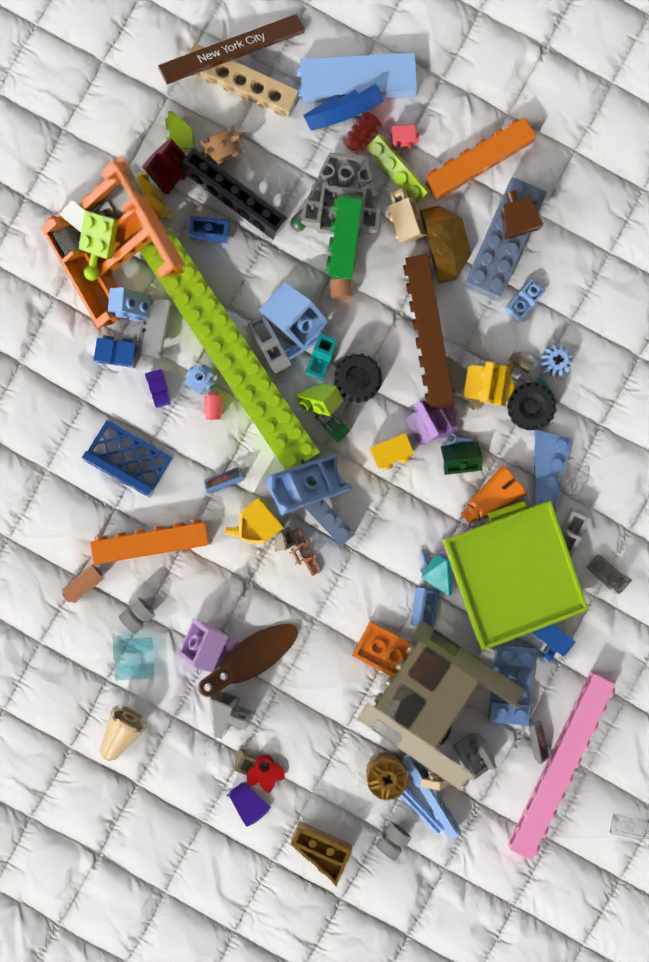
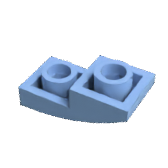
[505,278,546,322]

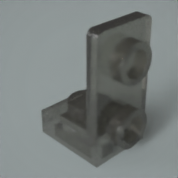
[586,554,632,595]

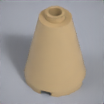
[100,705,147,761]

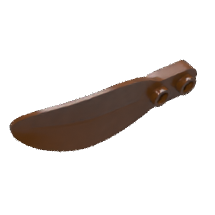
[198,624,298,697]

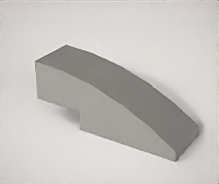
[247,315,291,374]
[561,507,590,556]

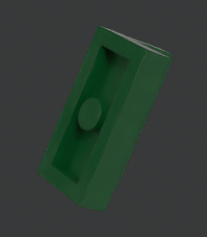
[441,441,482,475]

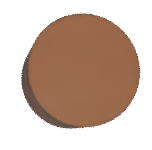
[329,279,354,300]

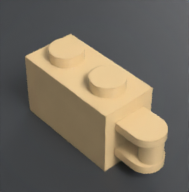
[388,187,427,244]

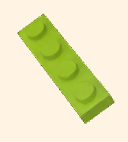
[366,134,431,205]

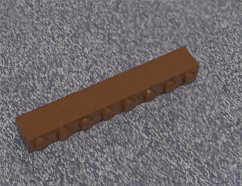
[403,253,455,410]

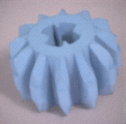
[540,344,573,377]

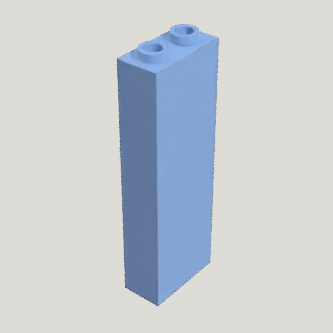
[297,53,417,103]

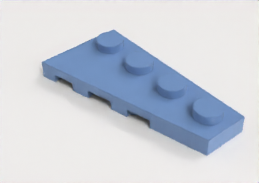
[534,430,572,510]

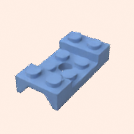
[266,454,352,516]
[488,644,536,726]

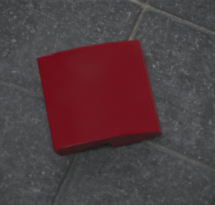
[142,139,187,194]

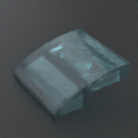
[113,638,155,681]

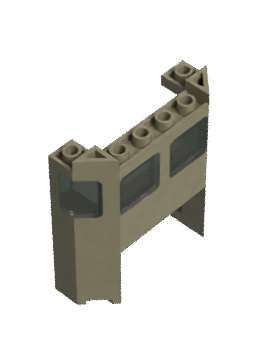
[357,621,526,791]

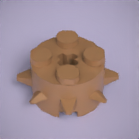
[200,126,246,165]

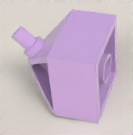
[178,619,240,673]

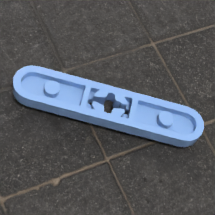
[402,754,461,839]

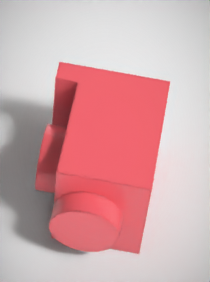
[391,125,419,151]

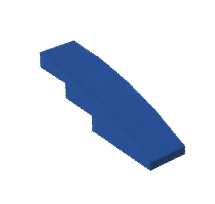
[303,84,384,131]

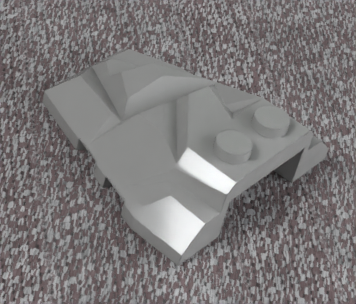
[301,152,380,237]

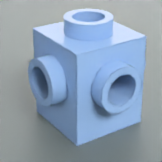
[184,364,215,395]

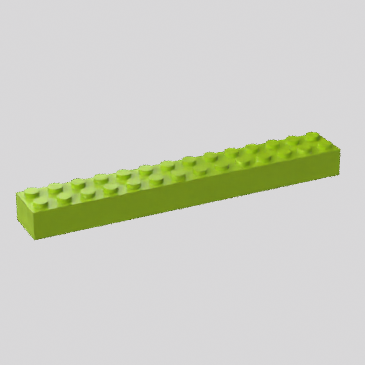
[140,228,320,470]

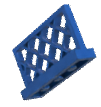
[82,420,173,498]

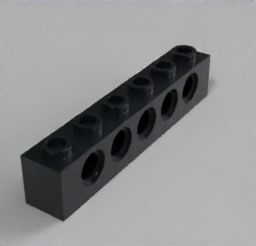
[181,147,287,240]

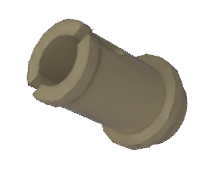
[509,351,535,374]

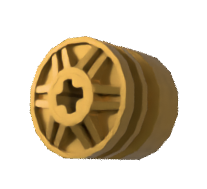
[366,752,408,800]

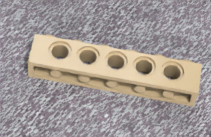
[190,43,299,117]

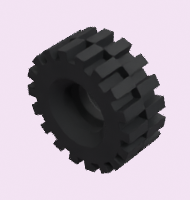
[507,382,557,430]

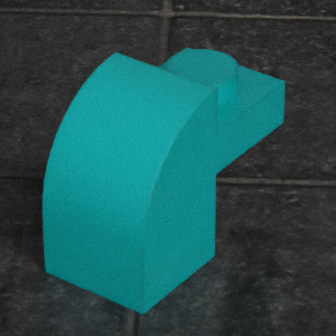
[305,333,338,381]

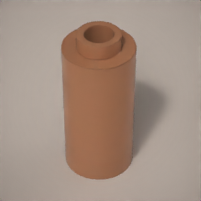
[62,564,105,603]

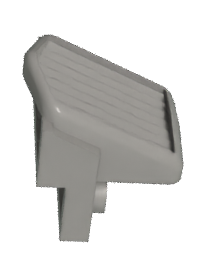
[210,691,255,742]

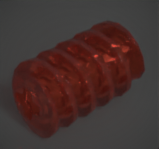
[342,112,383,155]

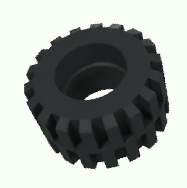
[334,353,383,403]

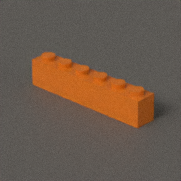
[425,117,537,201]
[90,519,210,565]

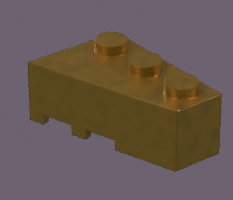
[291,821,352,887]

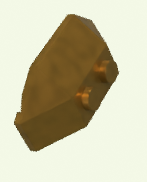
[420,206,471,284]

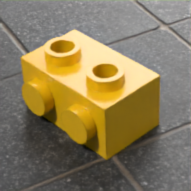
[369,433,414,471]

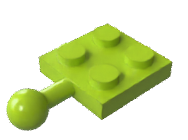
[78,211,119,281]

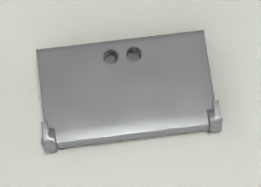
[136,299,173,359]

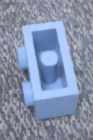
[108,287,151,321]

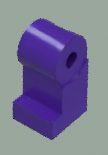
[145,369,171,408]

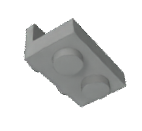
[453,733,497,780]

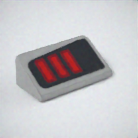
[528,720,549,764]

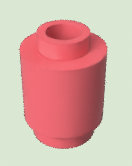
[204,392,223,420]

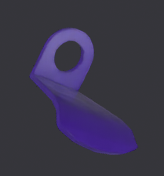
[226,782,271,827]

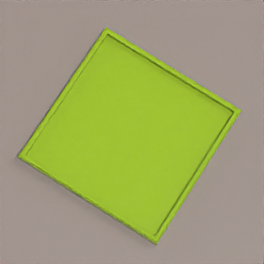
[442,500,589,651]

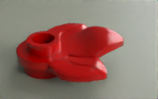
[247,755,285,793]

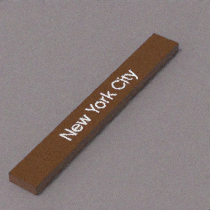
[158,14,305,84]

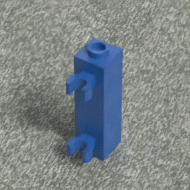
[531,624,576,662]

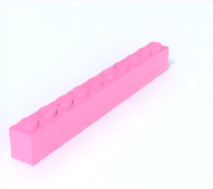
[507,672,615,860]

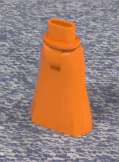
[460,464,527,525]

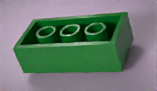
[326,193,363,279]

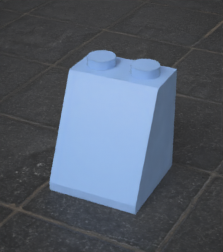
[259,282,329,350]

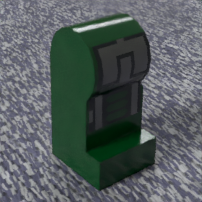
[315,414,350,443]

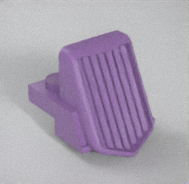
[406,401,459,445]

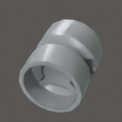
[118,598,156,634]
[376,822,412,861]

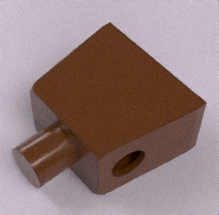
[501,190,544,241]

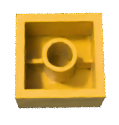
[225,498,284,543]

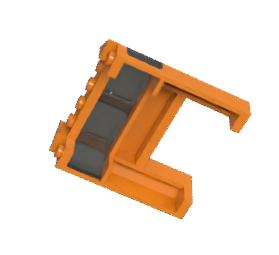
[41,155,185,328]

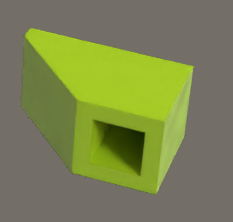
[165,111,195,154]
[295,384,344,416]

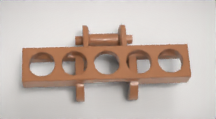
[289,527,321,576]

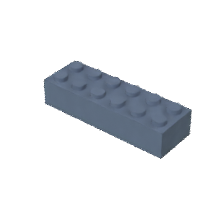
[463,177,547,301]

